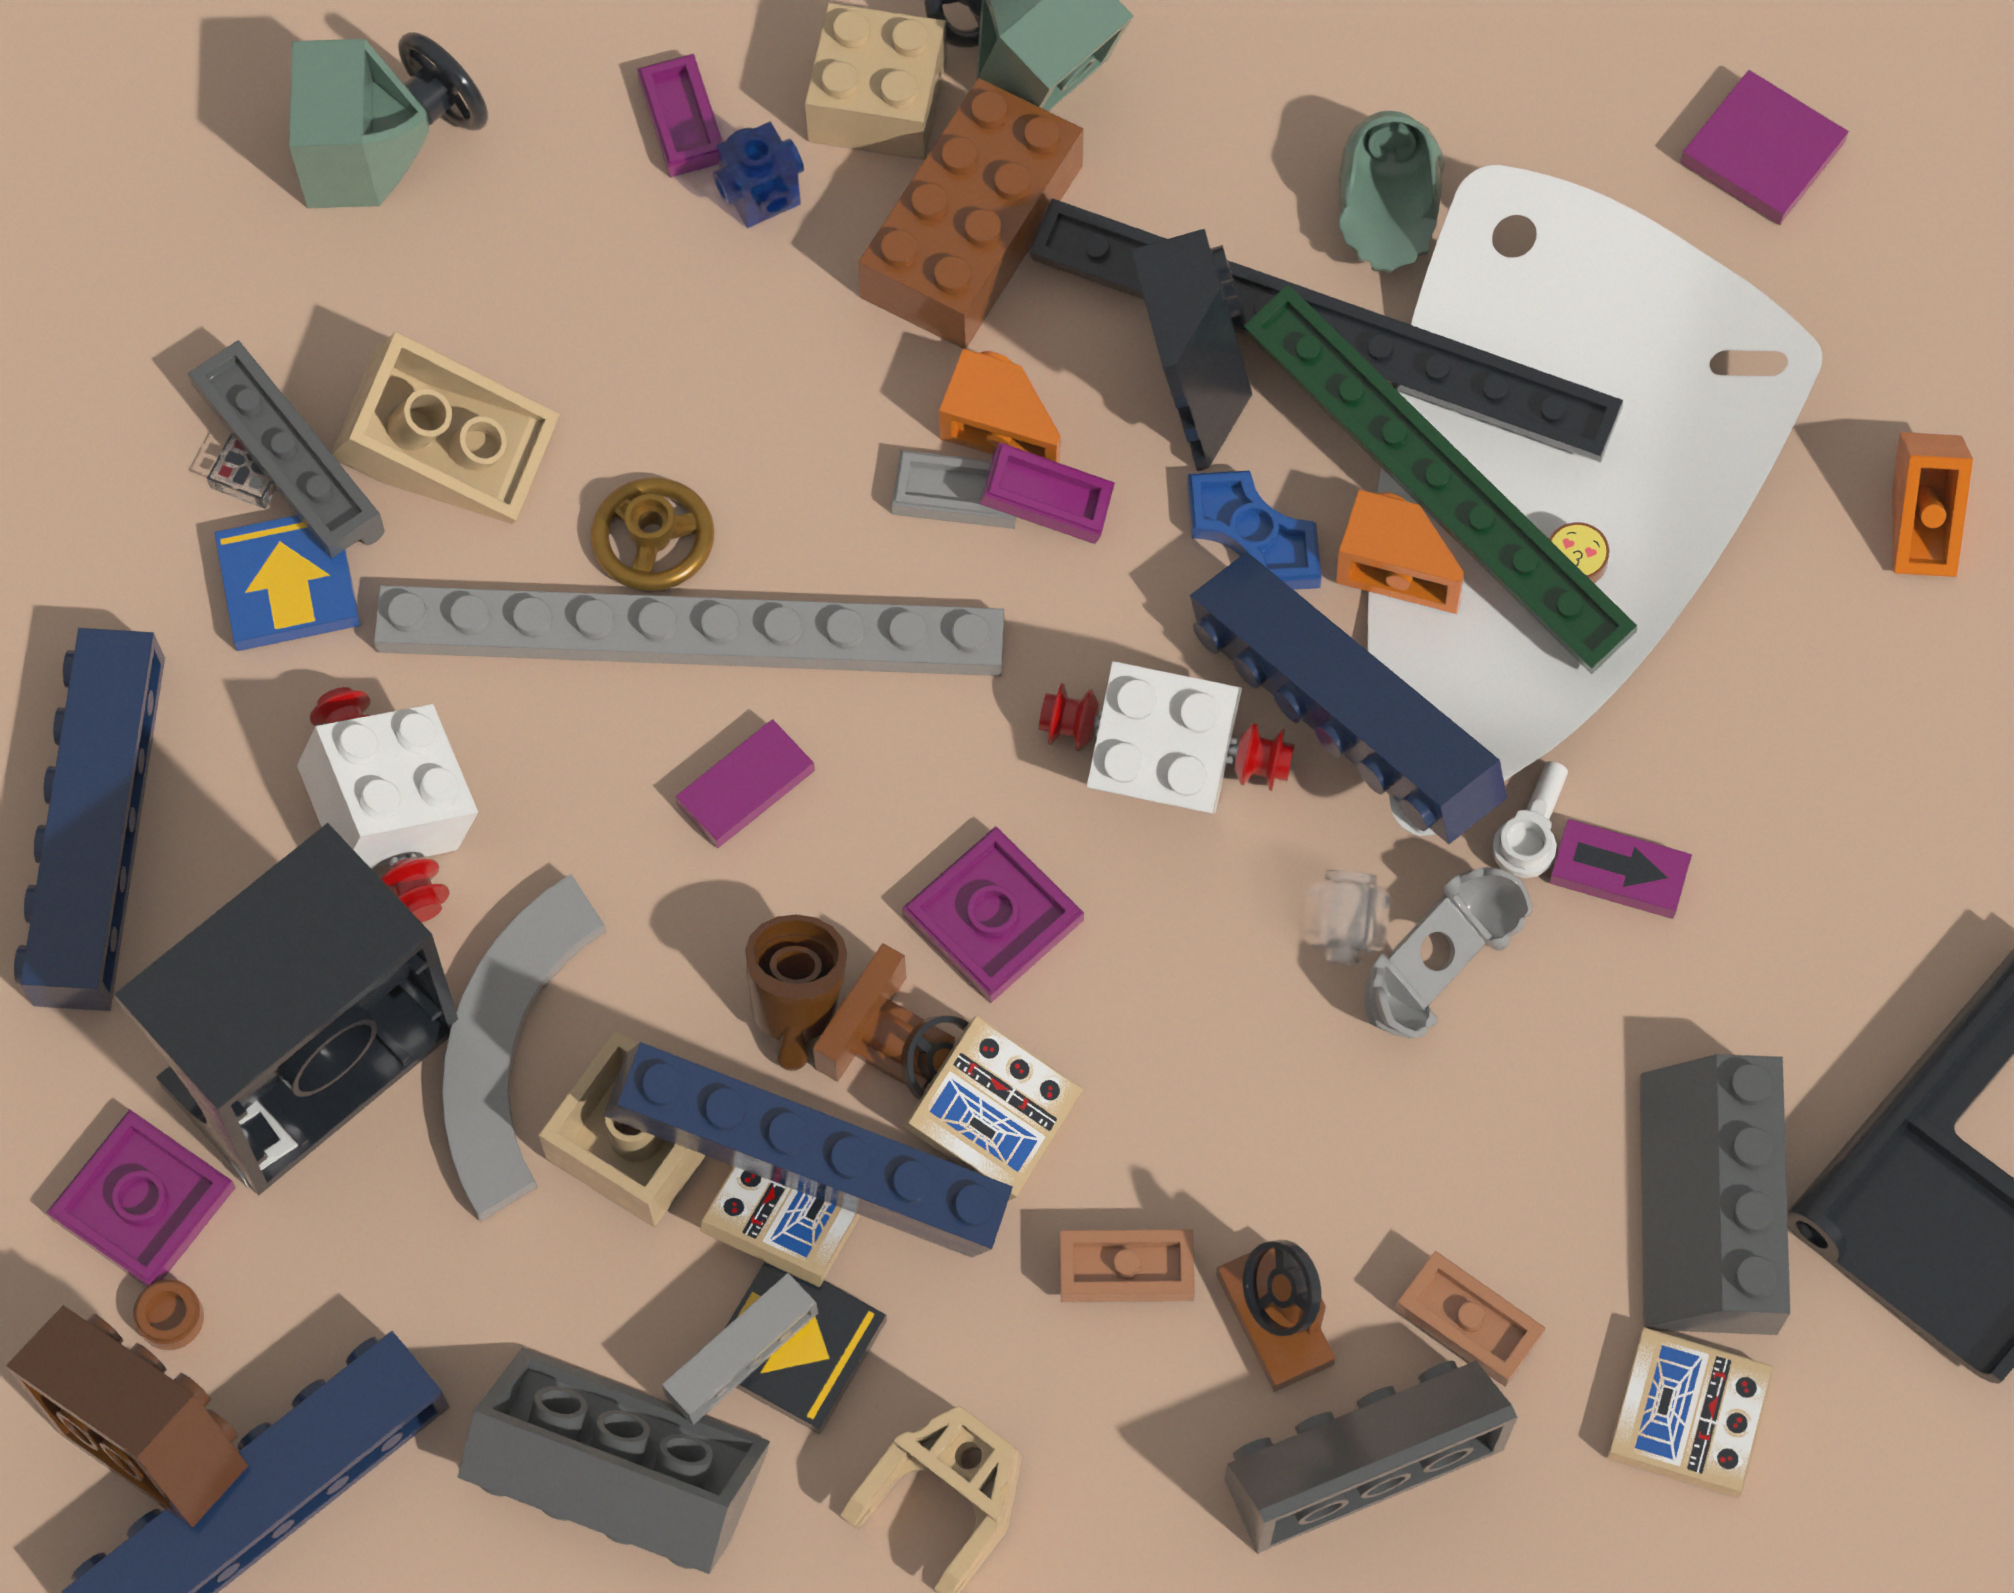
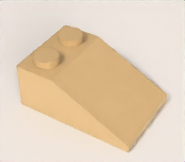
[331,331,560,524]

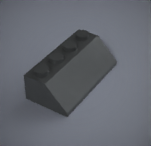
[1640,1054,1790,1335]
[457,1348,770,1574]
[1224,1361,1518,1554]

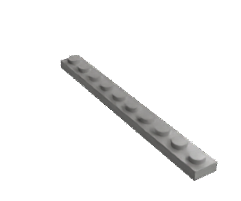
[374,585,1004,676]

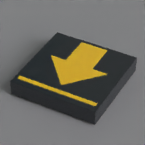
[724,1262,887,1434]

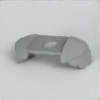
[1364,867,1533,1038]

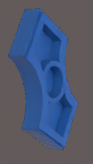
[1187,471,1321,590]

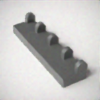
[188,340,385,558]

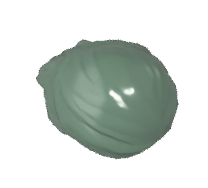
[1339,111,1445,273]

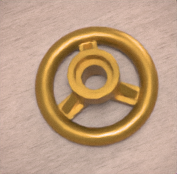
[591,477,714,591]

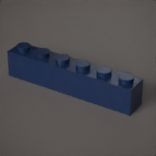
[1190,552,1507,844]
[14,628,165,1011]
[603,1042,1013,1258]
[61,1330,450,1593]

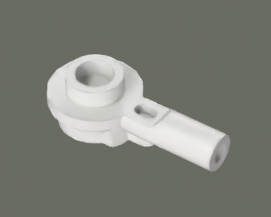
[1492,761,1568,879]

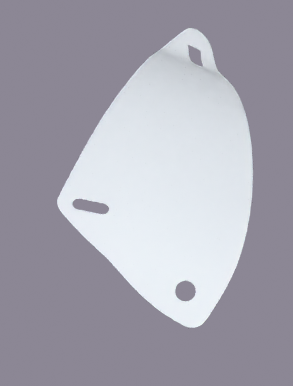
[1368,165,1822,836]

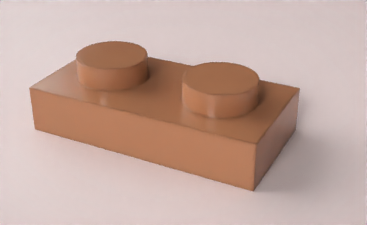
[1060,1229,1195,1302]
[1395,1250,1546,1387]

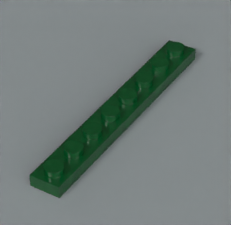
[1243,284,1637,674]

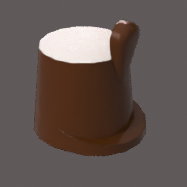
[745,914,847,1071]

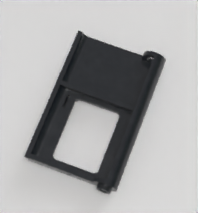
[1787,948,2014,1384]

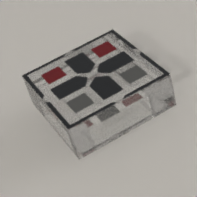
[207,434,276,509]

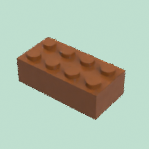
[858,78,1084,349]

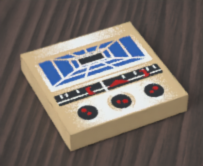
[903,1015,1084,1200]
[701,1167,861,1287]
[1607,1327,1774,1498]

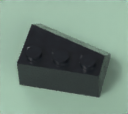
[1131,228,1253,471]

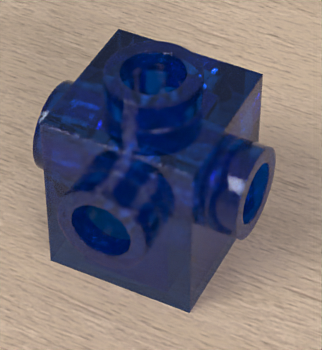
[713,121,804,229]

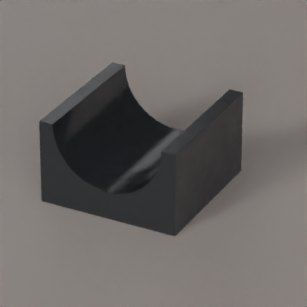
[114,823,458,1195]

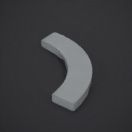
[442,874,606,1222]

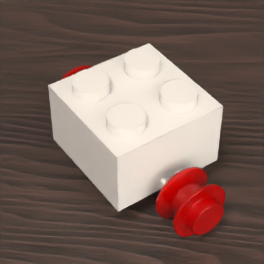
[1038,661,1295,814]
[297,687,478,923]

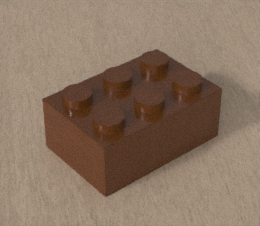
[6,1305,249,1528]

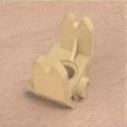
[840,1405,1022,1593]

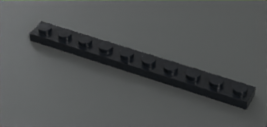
[1029,198,1623,463]

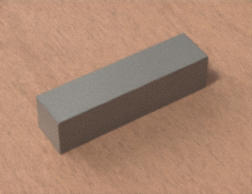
[662,1273,818,1425]

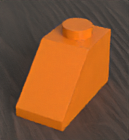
[939,348,1060,463]
[1892,432,1973,577]
[1336,489,1464,614]

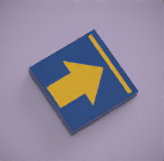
[214,515,361,651]

